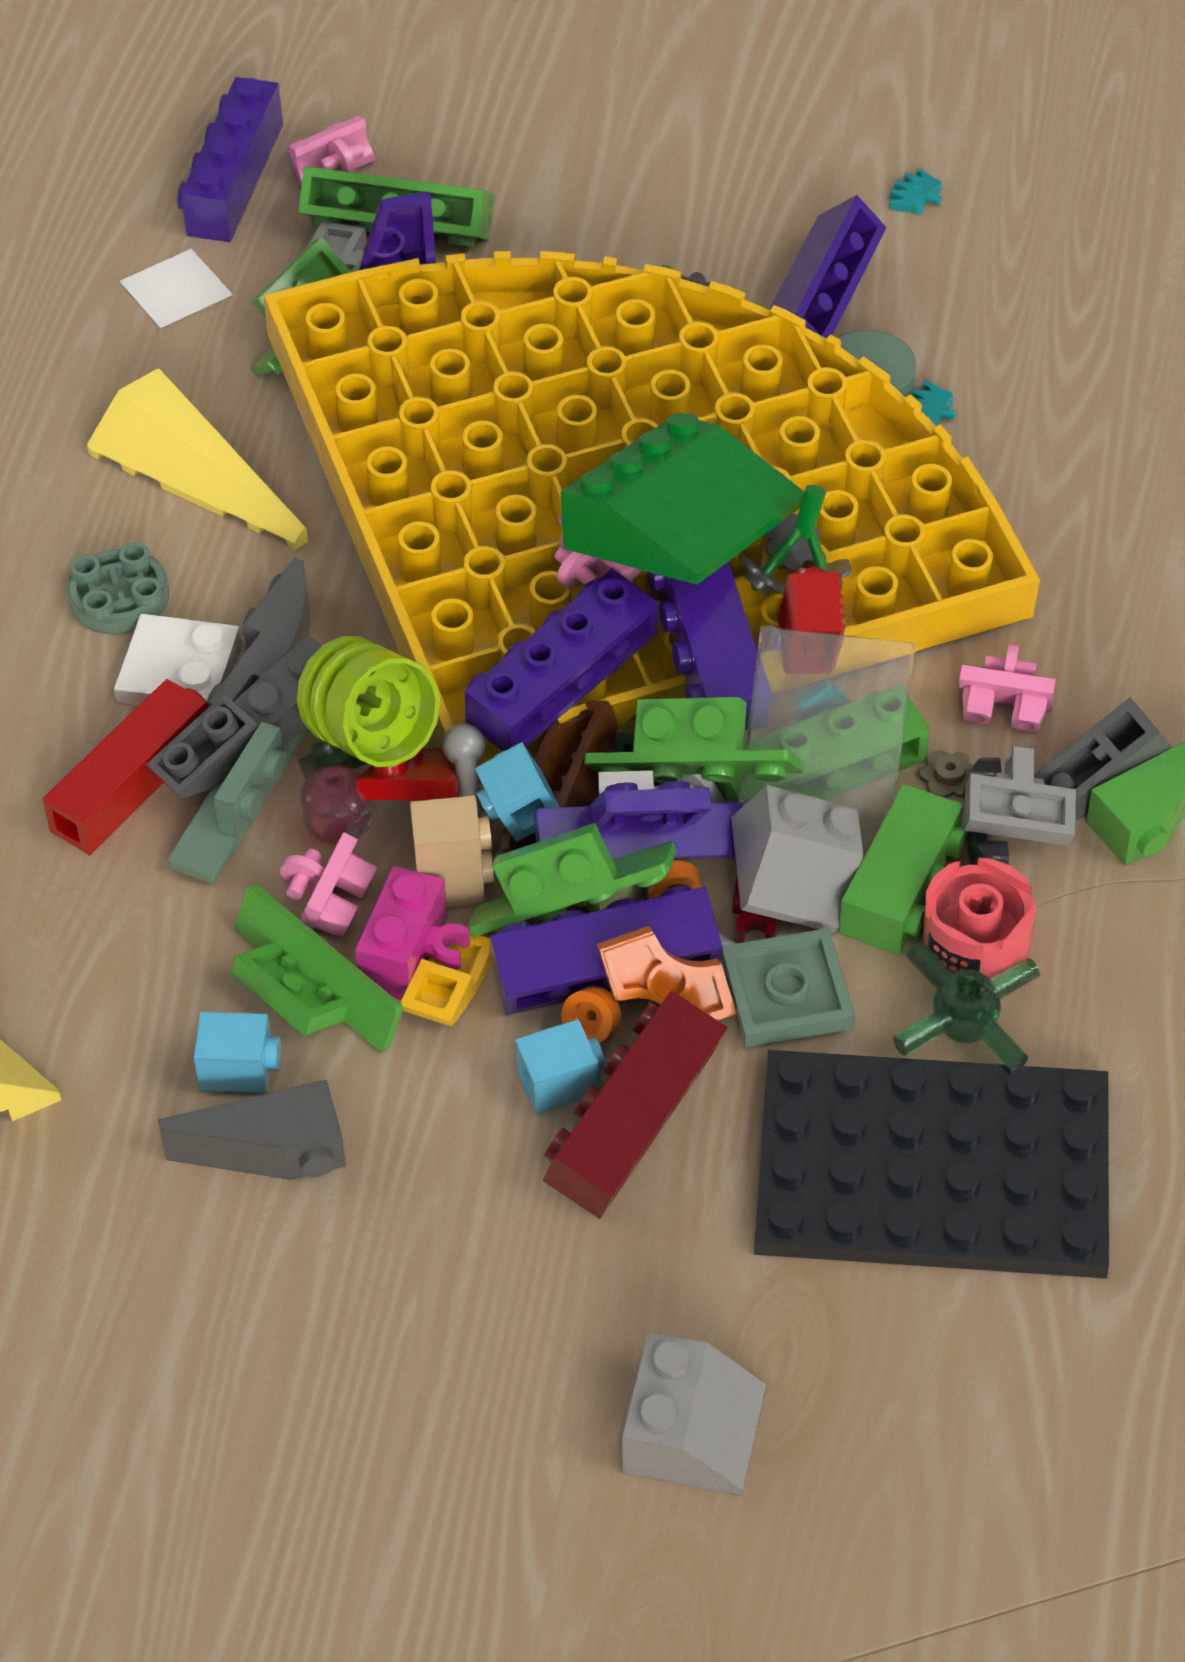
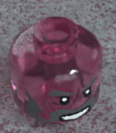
[301,765,372,845]

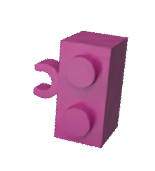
[355,866,471,1000]

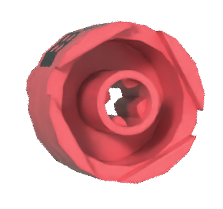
[922,858,1036,991]

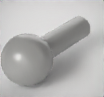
[443,723,485,817]

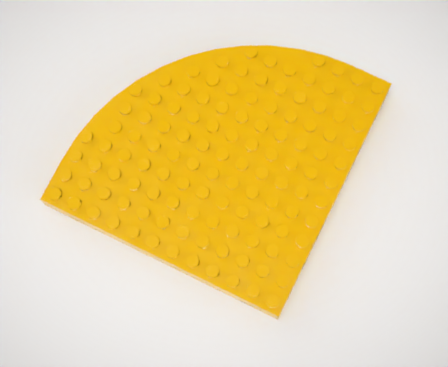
[264,251,1040,780]

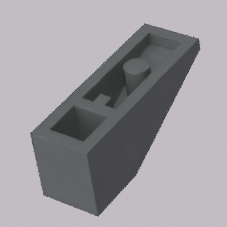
[1034,697,1172,820]
[158,1080,346,1180]

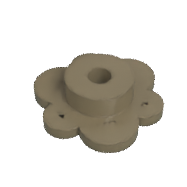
[920,750,974,798]

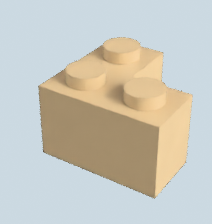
[409,796,494,909]

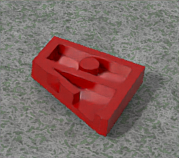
[356,748,459,801]

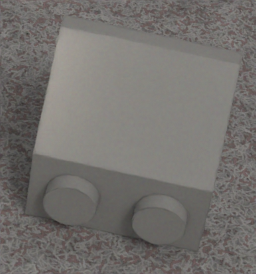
[731,784,863,933]
[622,1331,766,1496]

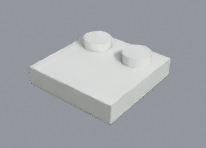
[114,614,241,706]

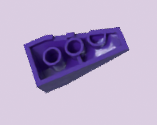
[358,191,436,271]

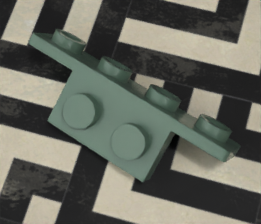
[168,722,307,883]

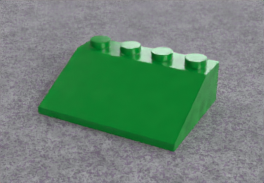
[560,413,805,585]

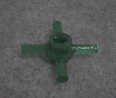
[893,942,1040,1071]

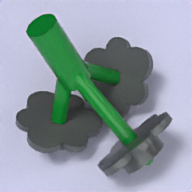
[738,485,852,595]

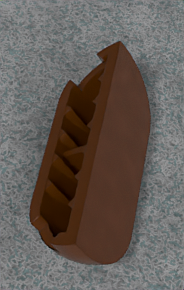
[500,700,619,854]

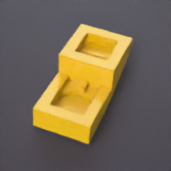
[400,924,492,1027]

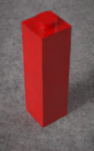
[42,679,208,855]

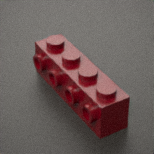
[543,990,728,1219]

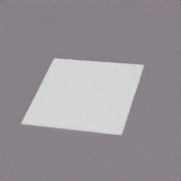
[119,248,233,329]

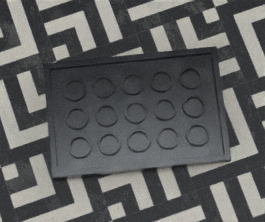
[754,1050,1109,1279]

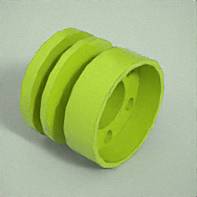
[296,636,440,767]

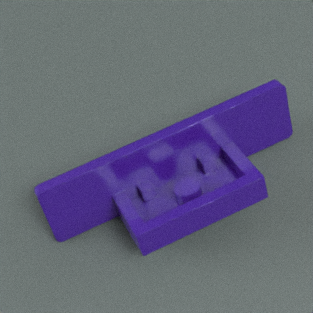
[534,781,744,859]

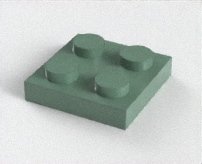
[721,928,855,1048]

